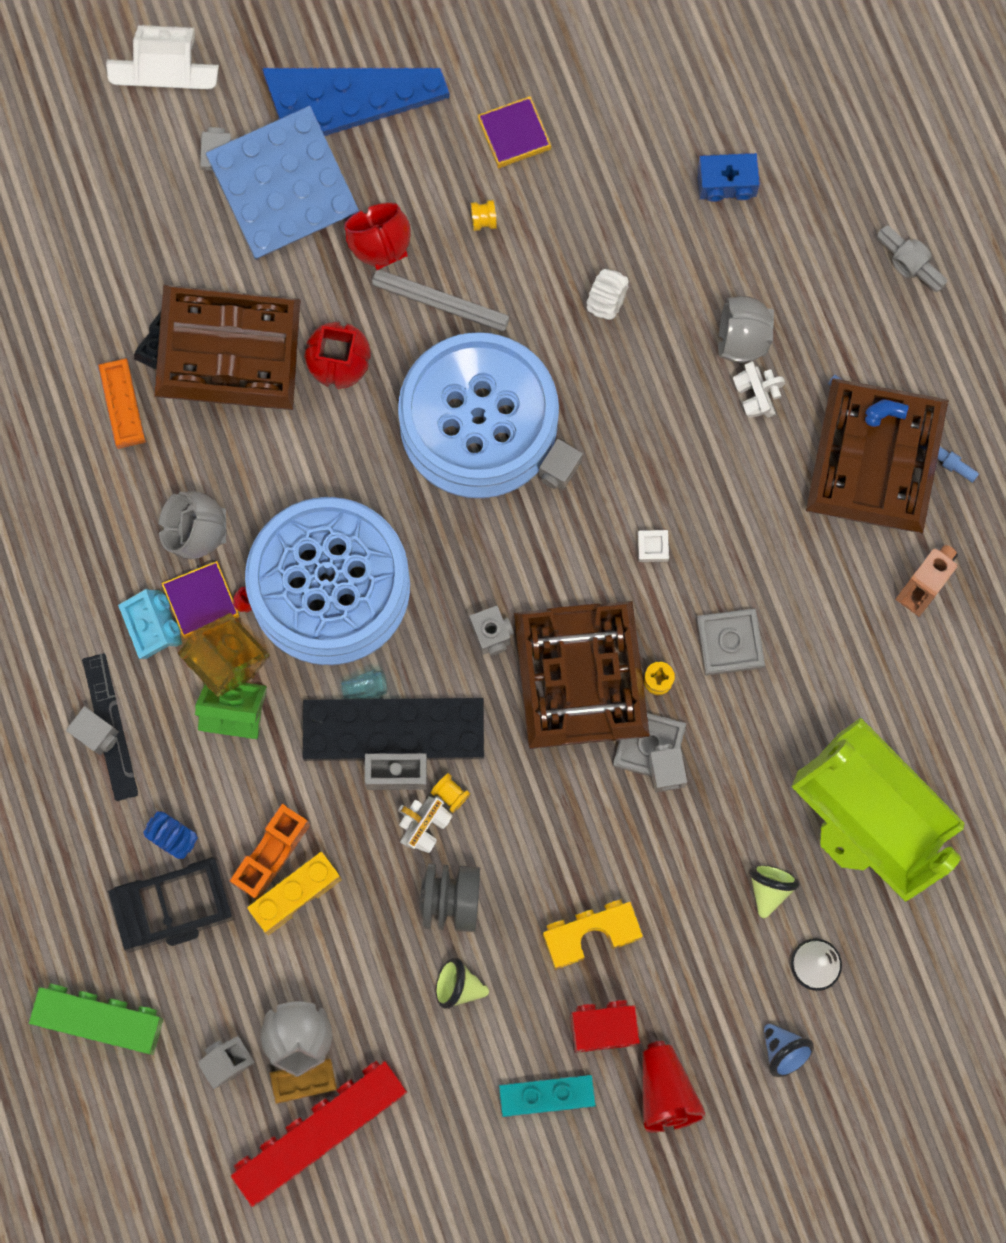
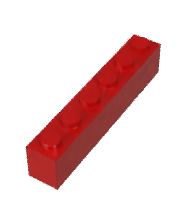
[230,1060,408,1207]

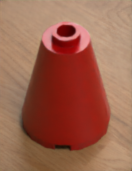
[642,1041,706,1133]

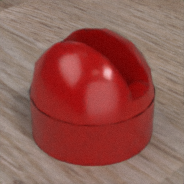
[233,586,252,613]

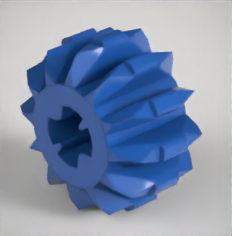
[143,811,198,859]

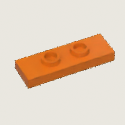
[98,358,146,449]

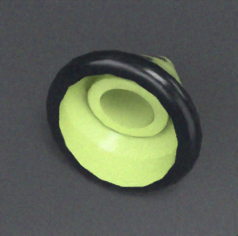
[749,865,800,918]
[436,958,489,1009]

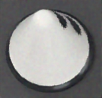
[791,938,842,991]

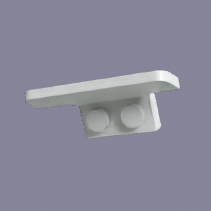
[107,25,219,89]

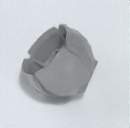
[718,296,774,363]
[159,491,226,559]
[260,1001,333,1077]

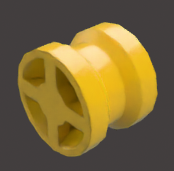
[470,200,497,231]
[643,662,675,695]

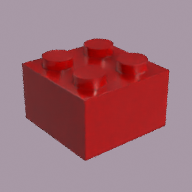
[570,1000,640,1053]

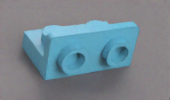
[118,589,182,659]

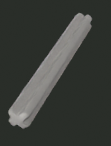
[372,270,509,332]

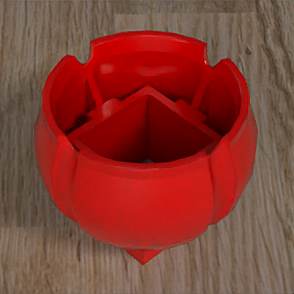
[344,202,411,270]
[304,321,371,389]

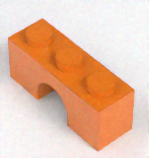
[229,804,310,900]

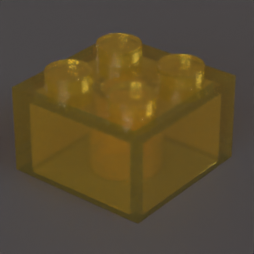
[178,613,270,697]

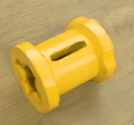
[430,773,471,813]

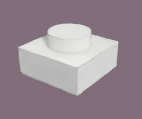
[637,530,669,562]

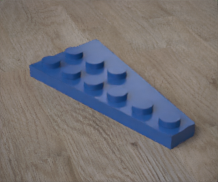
[262,68,450,136]

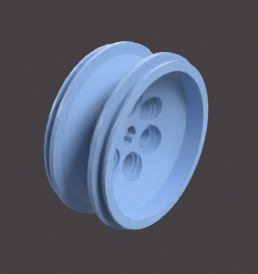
[398,332,559,499]
[245,497,410,665]

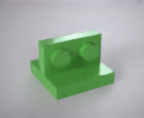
[195,677,267,739]

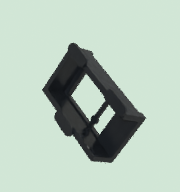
[108,857,235,953]

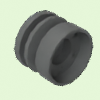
[420,863,480,932]

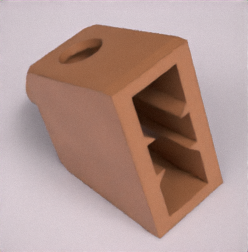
[895,545,958,617]

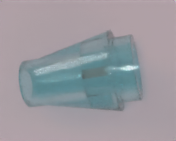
[341,669,388,699]

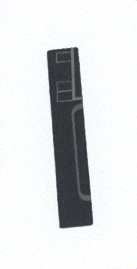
[82,653,138,801]

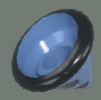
[764,1024,814,1077]

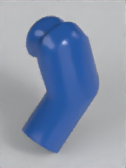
[865,400,909,427]

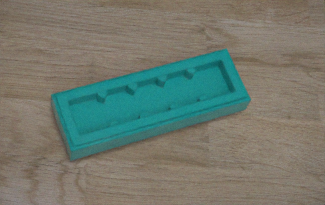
[499,1075,596,1117]

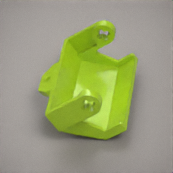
[792,717,965,902]

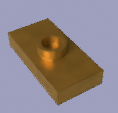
[269,1059,337,1104]

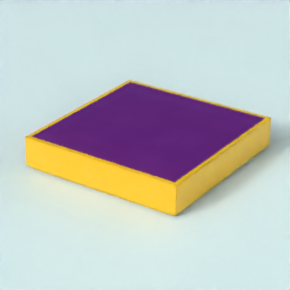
[478,97,551,168]
[162,561,240,639]

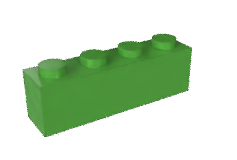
[29,983,164,1055]

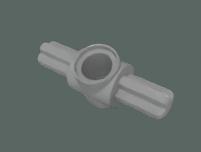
[876,226,947,292]

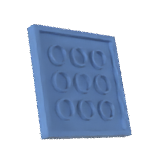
[205,106,359,260]

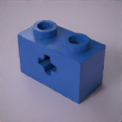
[697,153,760,202]

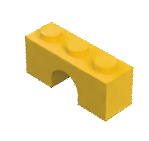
[247,851,342,936]
[542,899,643,970]

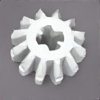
[587,269,628,320]

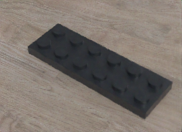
[303,698,484,761]

